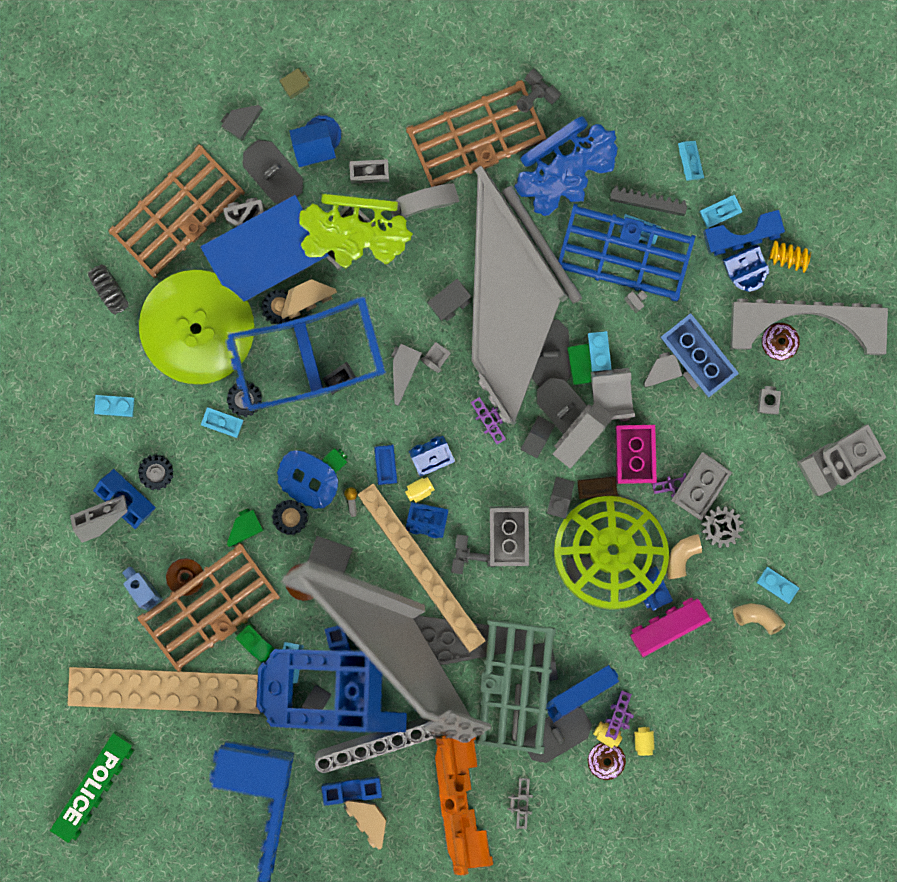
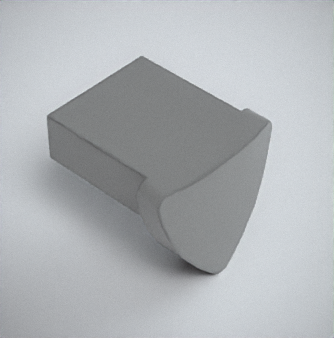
[420,342,451,373]

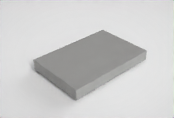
[671,452,732,521]

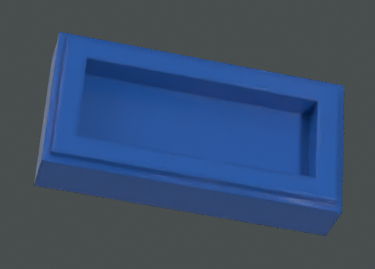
[374,445,397,485]

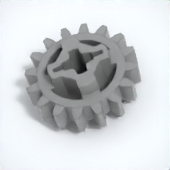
[701,506,744,548]

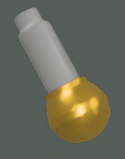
[344,487,357,517]

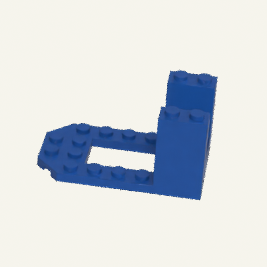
[256,649,407,732]
[210,741,294,882]

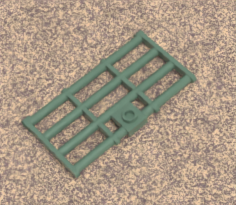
[476,620,556,754]

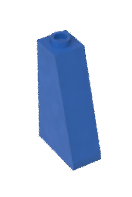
[546,665,619,723]

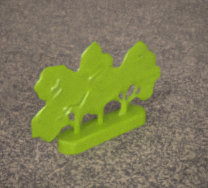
[299,194,413,269]

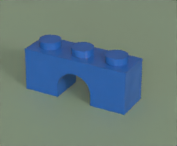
[93,469,156,529]
[321,776,382,806]

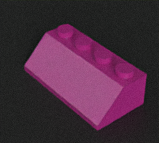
[629,597,711,657]

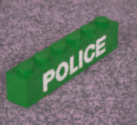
[49,731,135,843]

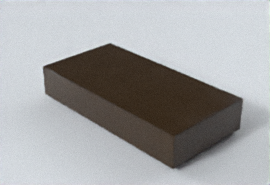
[577,476,617,499]

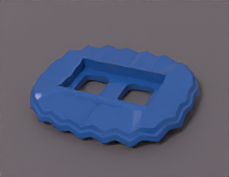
[277,450,338,509]

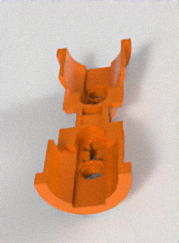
[435,736,493,875]

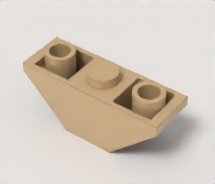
[281,279,337,319]
[344,800,387,850]

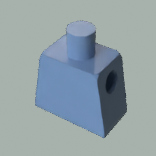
[122,567,163,611]

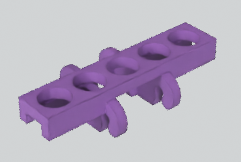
[471,397,506,445]
[652,473,686,497]
[605,691,634,740]

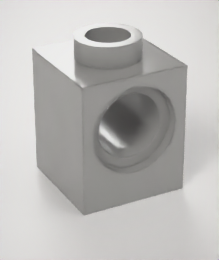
[757,386,781,415]

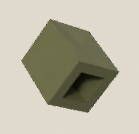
[279,68,310,99]

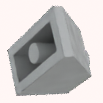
[643,352,682,388]

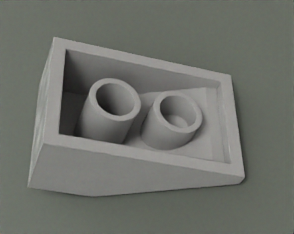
[490,506,529,566]

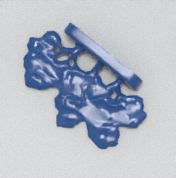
[514,116,618,216]

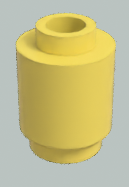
[405,477,435,503]
[593,721,623,748]
[634,727,655,756]

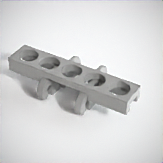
[507,778,533,829]

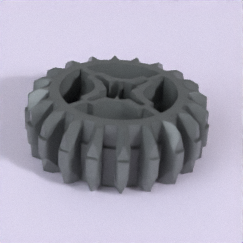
[88,264,129,315]

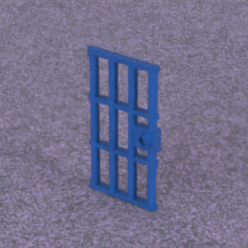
[558,204,696,302]

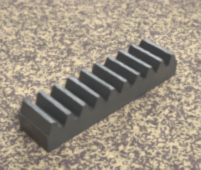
[609,186,687,216]

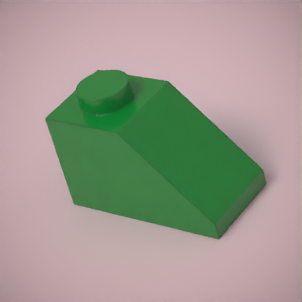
[227,508,264,548]
[235,624,275,663]

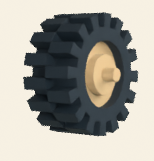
[261,289,292,325]
[272,500,308,535]

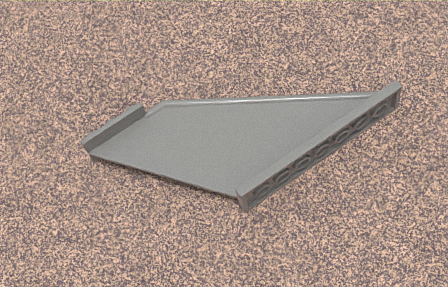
[471,166,569,425]
[283,561,491,743]

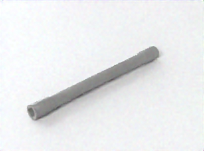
[502,186,583,304]

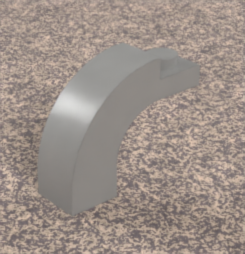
[391,183,460,218]

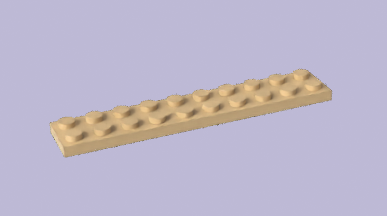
[68,667,260,714]

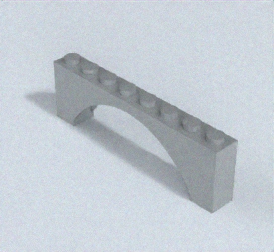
[730,299,888,355]

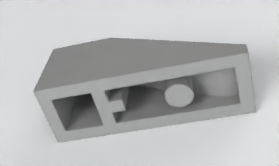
[391,344,422,406]
[70,495,128,543]

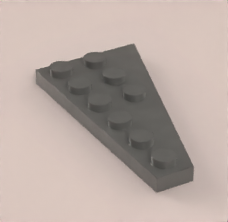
[414,615,527,665]

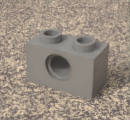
[349,159,389,184]

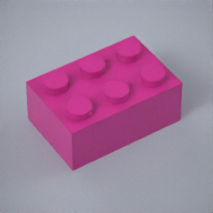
[615,425,657,484]

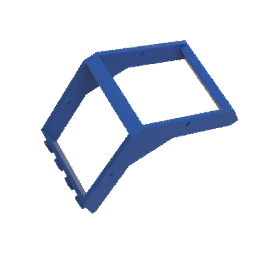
[226,297,386,411]

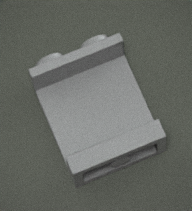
[591,368,635,422]

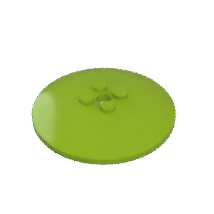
[139,270,255,384]

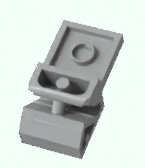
[223,198,304,227]
[797,424,886,496]

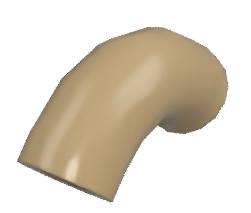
[667,534,702,579]
[733,603,786,635]

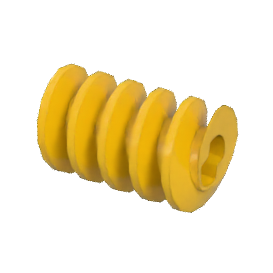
[769,241,811,273]

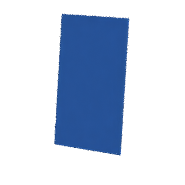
[200,195,329,302]

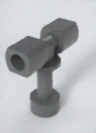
[516,68,562,113]
[451,534,495,574]

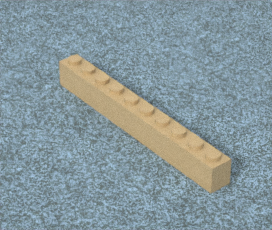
[358,484,485,653]

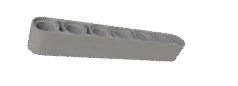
[315,717,440,773]

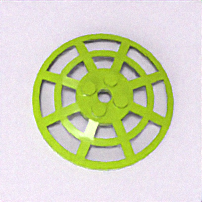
[554,496,669,610]

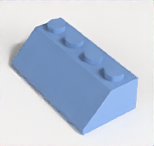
[660,313,739,398]

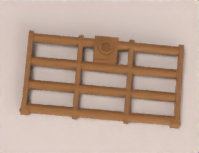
[406,80,547,187]
[108,144,245,279]
[137,542,280,672]

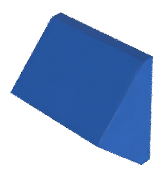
[289,121,336,168]

